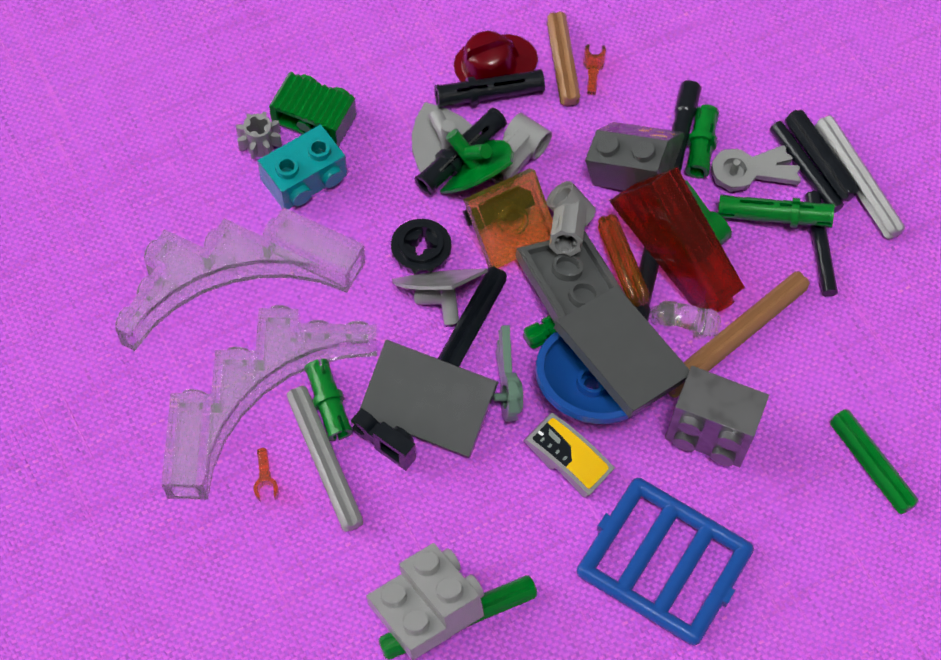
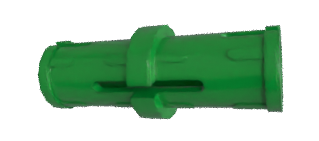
[685,105,719,179]
[304,358,353,441]

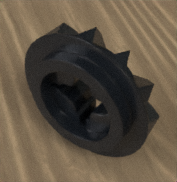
[391,219,451,274]

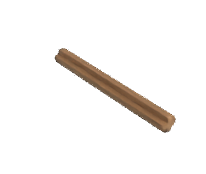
[668,271,810,398]

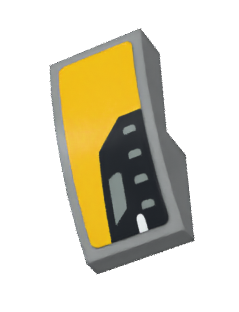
[523,413,615,497]

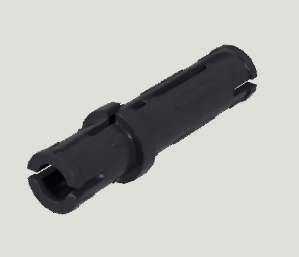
[434,69,545,108]
[414,107,507,195]

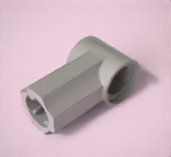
[490,113,552,185]
[546,181,596,257]

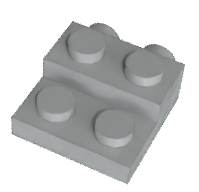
[366,543,484,660]

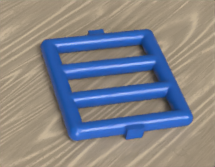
[576,478,754,645]

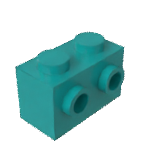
[257,124,347,211]

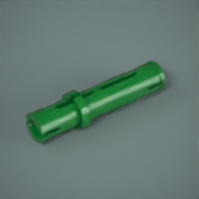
[718,194,835,228]

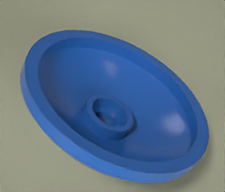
[535,332,636,424]

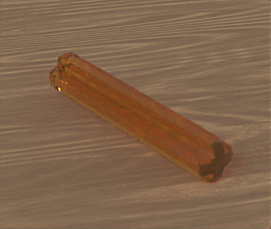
[598,214,650,307]

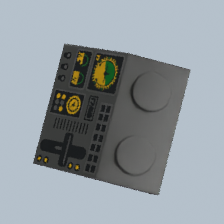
[585,122,685,197]

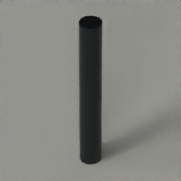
[770,121,844,213]
[805,191,838,297]

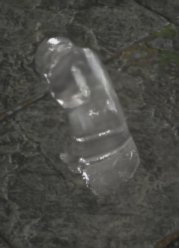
[649,301,721,339]

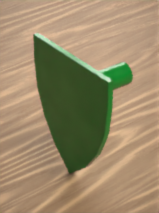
[440,129,514,194]

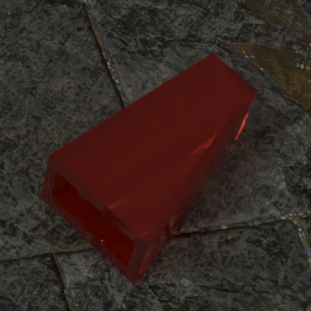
[609,166,745,312]

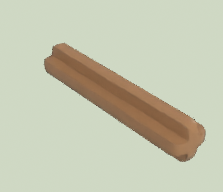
[547,11,580,106]

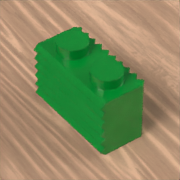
[269,72,356,147]

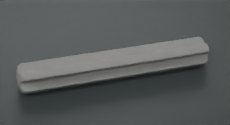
[815,115,905,240]
[287,386,363,532]

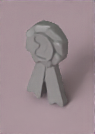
[711,145,801,192]

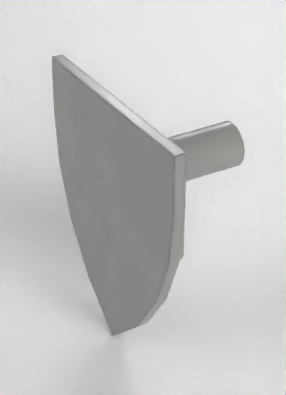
[412,102,480,173]
[392,269,488,325]

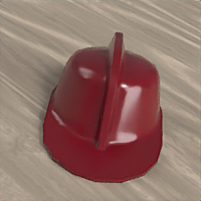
[454,30,538,82]

